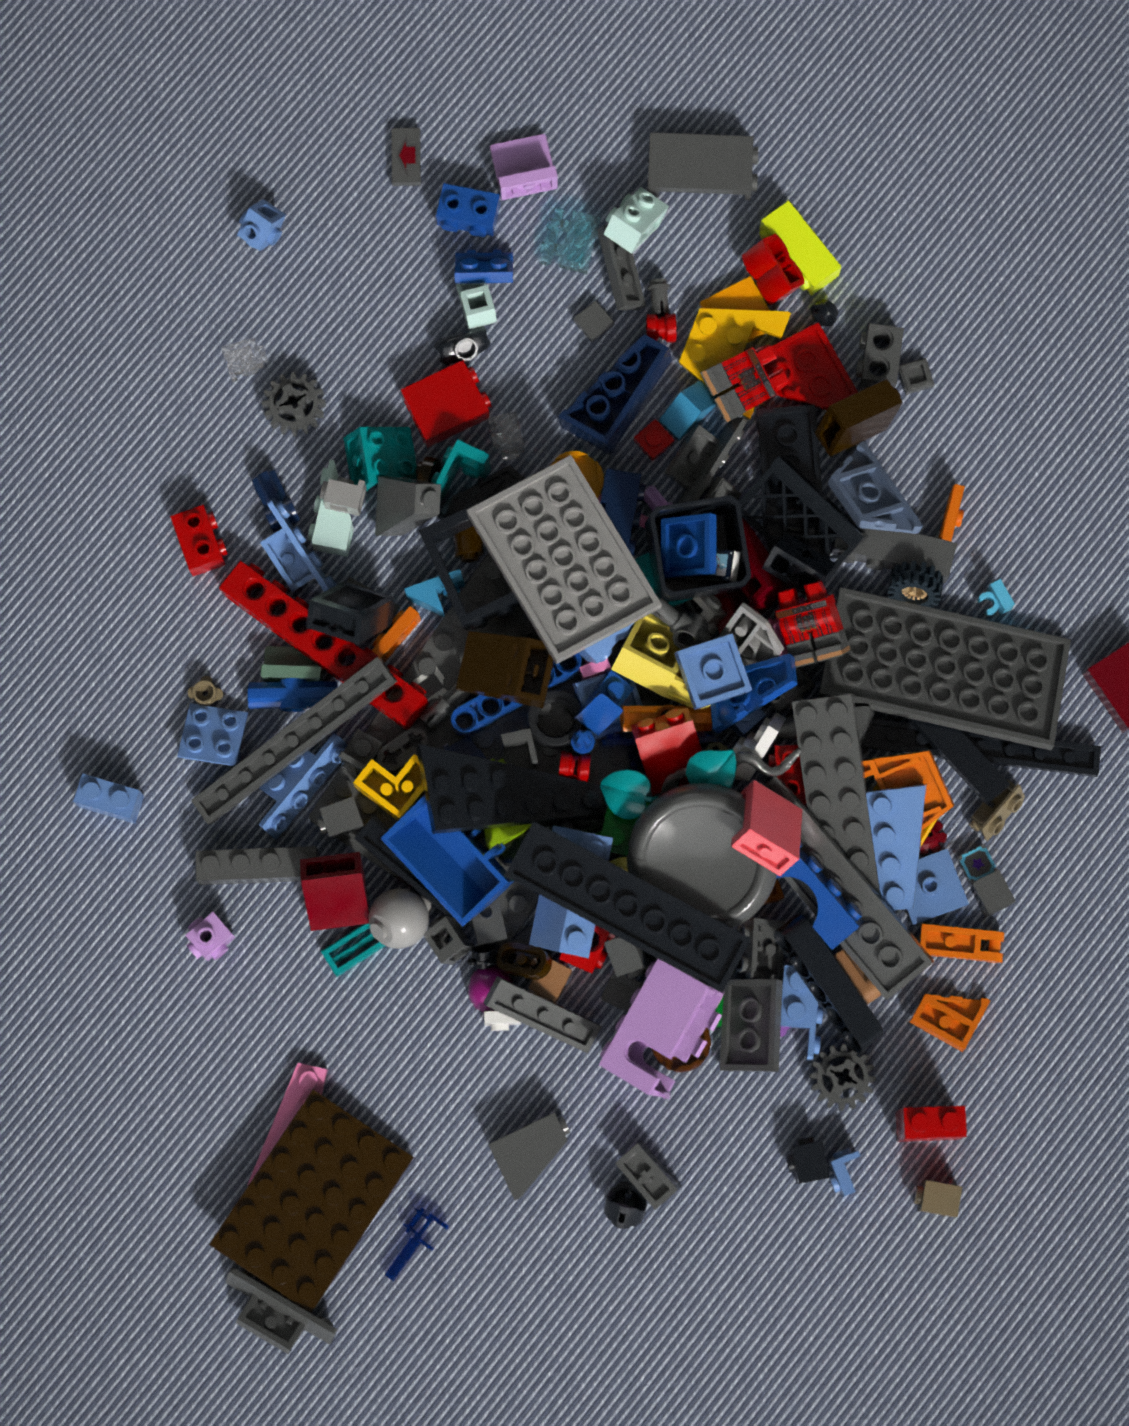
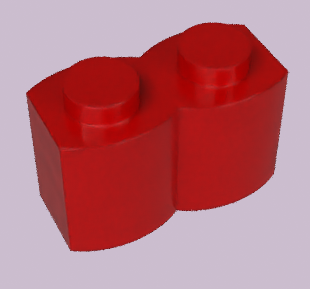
[742,234,805,305]

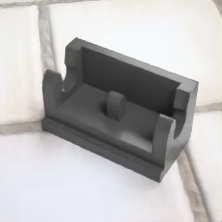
[615,1140,682,1210]

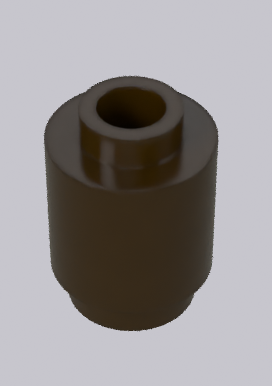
[453,526,484,563]

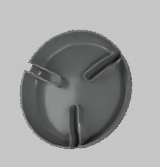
[627,783,777,928]

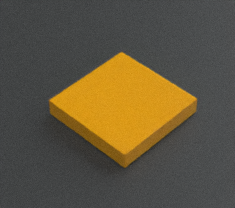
[699,276,770,343]

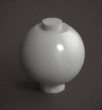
[369,888,431,949]

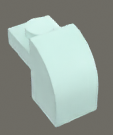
[456,283,497,329]

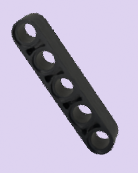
[774,914,883,1053]

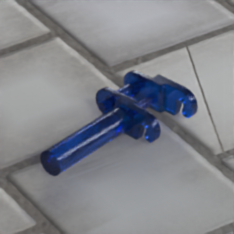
[384,1207,450,1281]

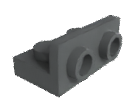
[735,918,785,981]

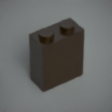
[814,379,903,457]

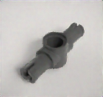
[651,597,713,650]

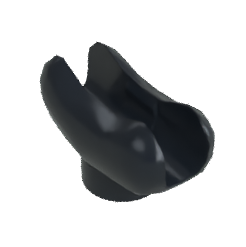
[434,326,491,364]

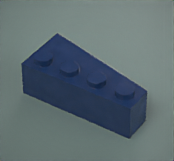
[600,468,646,558]

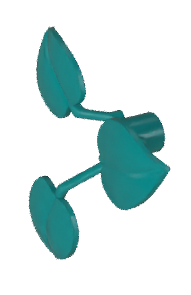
[600,750,736,819]

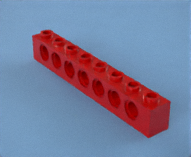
[219,560,429,730]

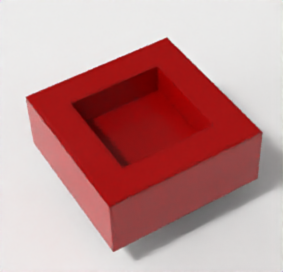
[633,419,675,462]

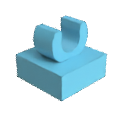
[977,579,1015,616]

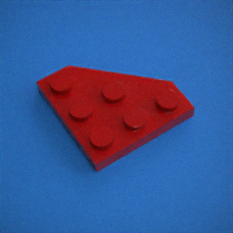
[763,322,858,410]

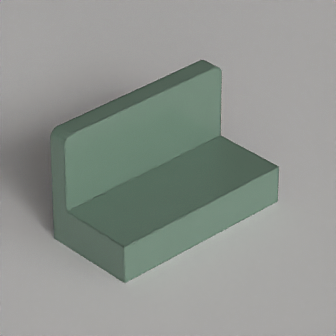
[261,646,323,682]

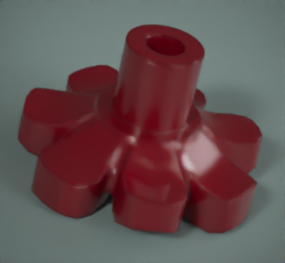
[919,820,947,856]

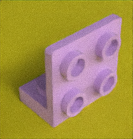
[490,134,558,200]

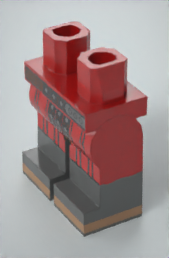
[700,344,789,423]
[775,580,851,668]

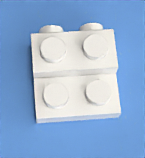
[733,712,786,782]

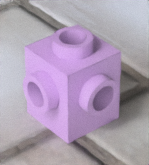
[185,912,236,961]

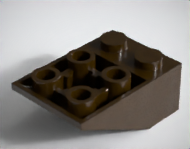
[456,631,554,709]

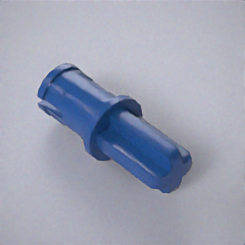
[571,729,595,755]

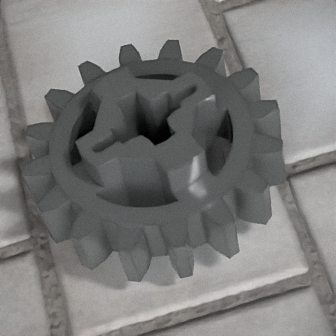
[262,372,326,437]
[809,1044,876,1111]

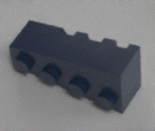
[558,334,672,455]

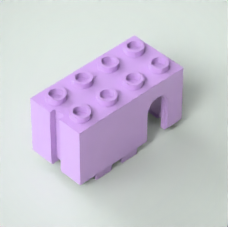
[599,959,724,1099]

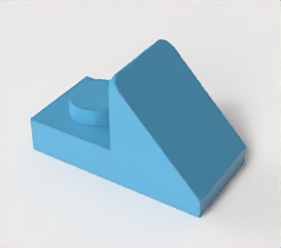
[404,569,465,617]

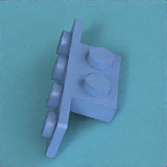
[260,498,337,592]
[259,733,347,839]
[781,938,828,1061]

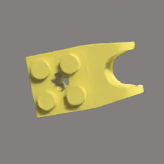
[611,614,710,709]

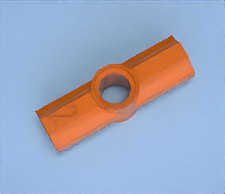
[620,705,712,732]

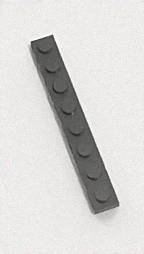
[191,657,398,824]

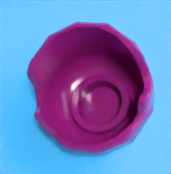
[468,965,513,1013]

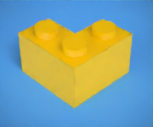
[353,754,425,821]

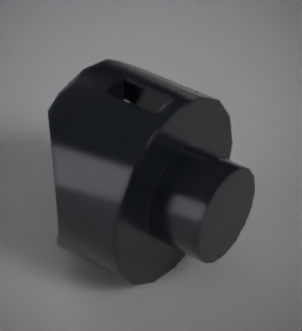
[604,1181,647,1229]

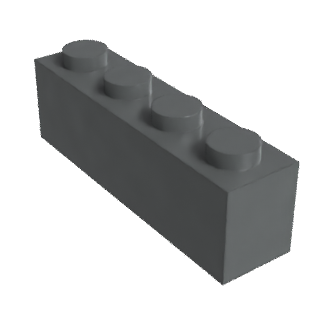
[832,516,957,583]
[196,846,319,885]

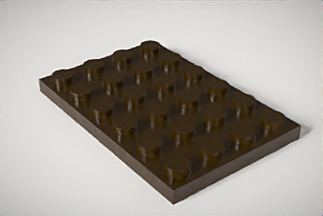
[208,1089,414,1313]

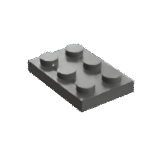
[720,979,782,1072]

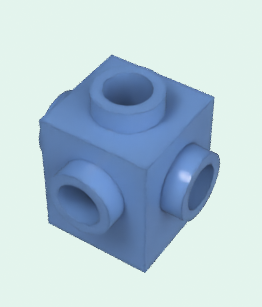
[237,199,286,251]

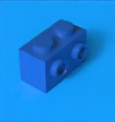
[436,183,500,238]

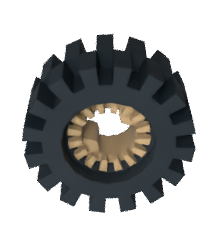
[888,561,944,608]

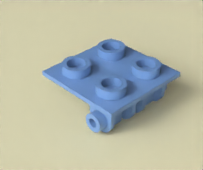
[177,703,248,766]

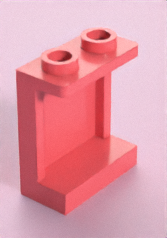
[731,780,802,876]

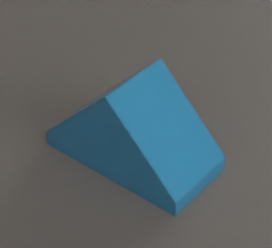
[659,381,718,441]

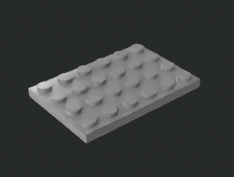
[467,455,662,664]

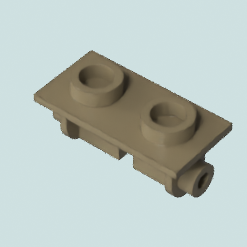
[969,779,1025,842]

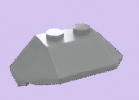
[717,602,784,666]

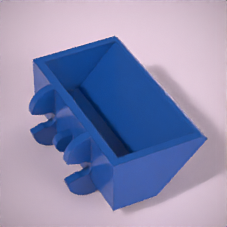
[381,795,514,927]

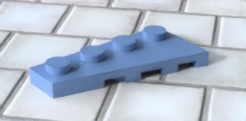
[866,784,927,911]

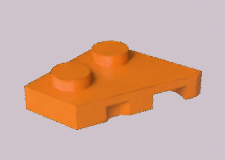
[910,994,991,1052]

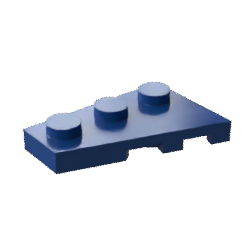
[710,653,798,734]

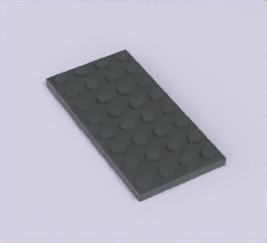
[818,587,1071,750]

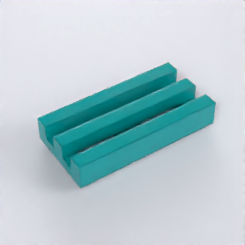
[321,924,386,977]

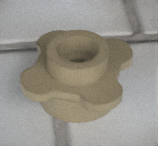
[188,676,223,706]

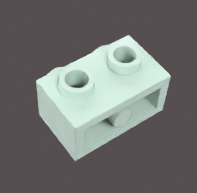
[604,187,669,254]

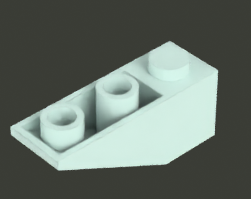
[308,459,354,557]

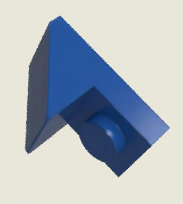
[574,670,634,736]

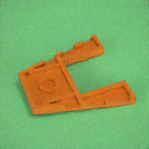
[863,750,955,830]

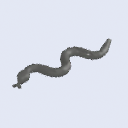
[653,748,802,796]

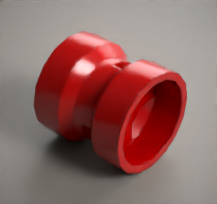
[646,313,676,343]
[558,751,591,782]

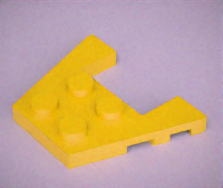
[679,308,791,420]

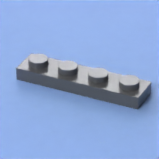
[483,976,602,1053]

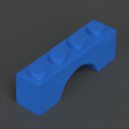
[777,841,864,950]

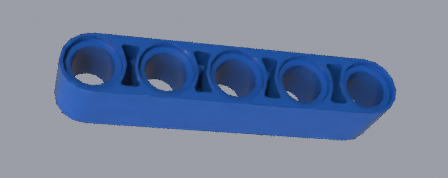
[451,653,582,737]

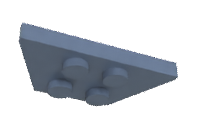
[827,441,923,534]

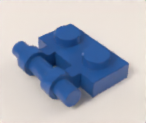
[455,249,513,284]

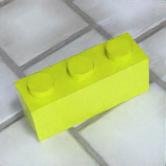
[759,200,841,296]

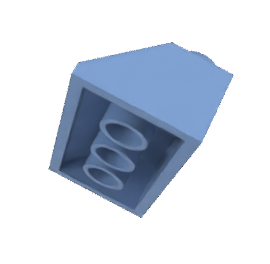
[529,826,613,958]

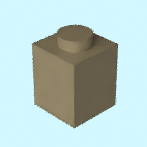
[914,1180,962,1218]

